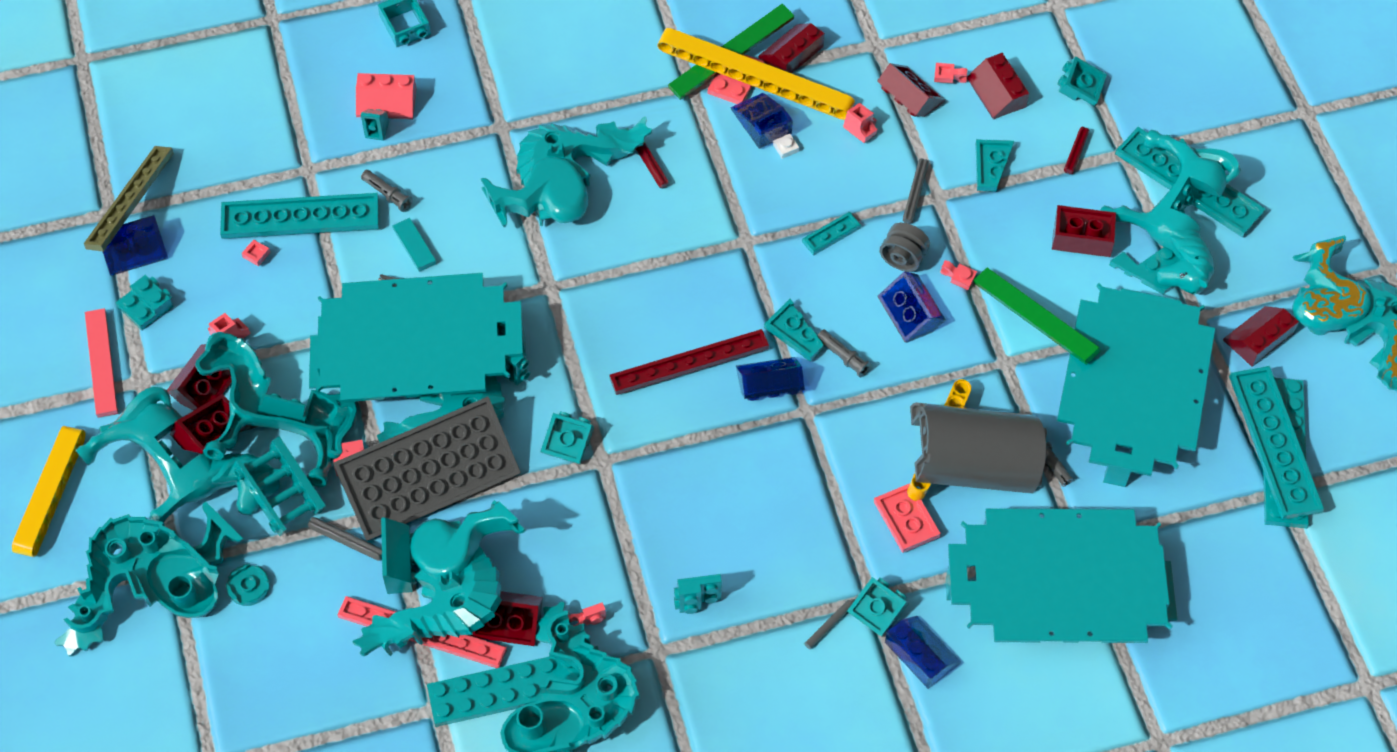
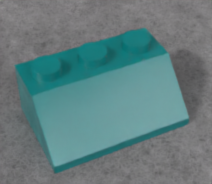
[381,517,417,594]

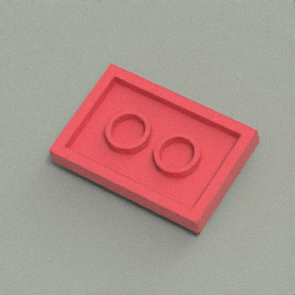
[707,54,764,106]
[874,483,941,553]

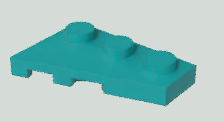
[975,139,1014,191]
[764,299,823,362]

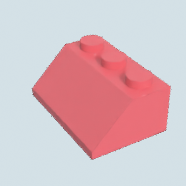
[356,73,417,119]

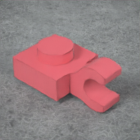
[934,63,967,83]
[940,260,977,290]
[569,602,606,626]

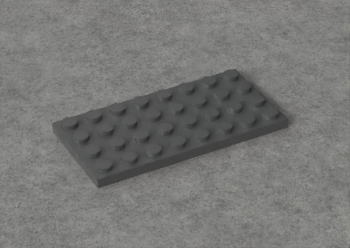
[333,396,521,541]

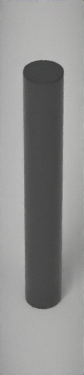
[804,600,852,649]

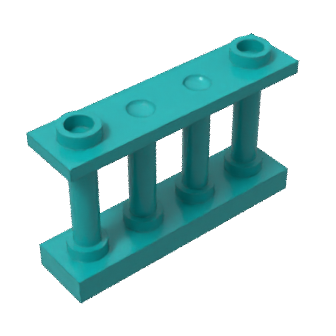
[234,436,326,537]

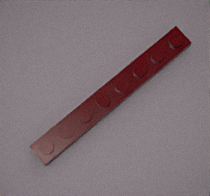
[609,329,769,395]

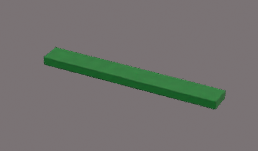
[668,3,794,100]
[973,267,1100,365]

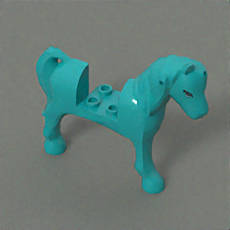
[1100,130,1241,295]
[195,332,357,487]
[76,387,280,523]

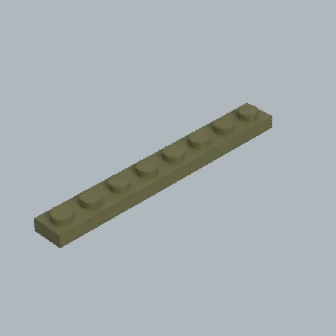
[84,146,174,252]

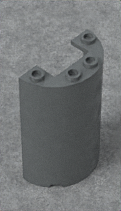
[910,402,1049,494]

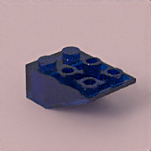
[731,93,793,149]

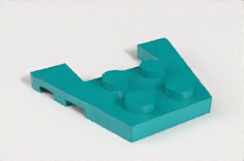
[1109,247,1180,295]

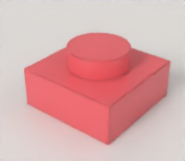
[242,239,271,266]

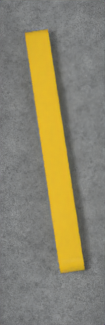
[657,28,855,120]

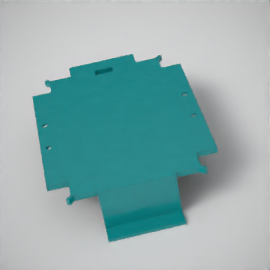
[309,273,526,403]
[1057,283,1215,487]
[945,508,1177,643]

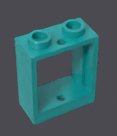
[378,0,431,47]

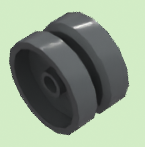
[879,222,930,272]

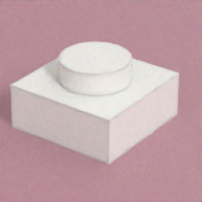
[773,134,799,159]

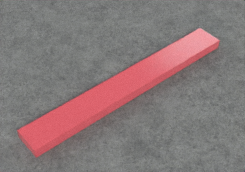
[337,596,507,668]

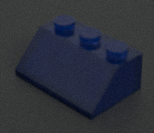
[103,215,169,276]
[877,271,946,343]
[736,357,805,401]
[885,616,961,689]

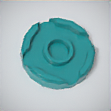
[226,564,270,606]

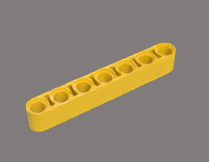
[907,379,971,501]
[12,426,86,557]

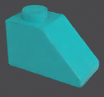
[361,109,389,141]

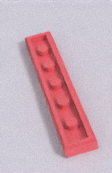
[85,308,118,418]

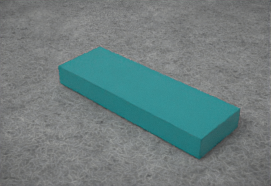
[802,211,861,256]
[392,218,436,272]

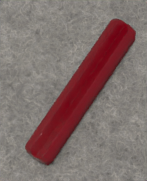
[1064,126,1090,174]
[636,142,669,188]

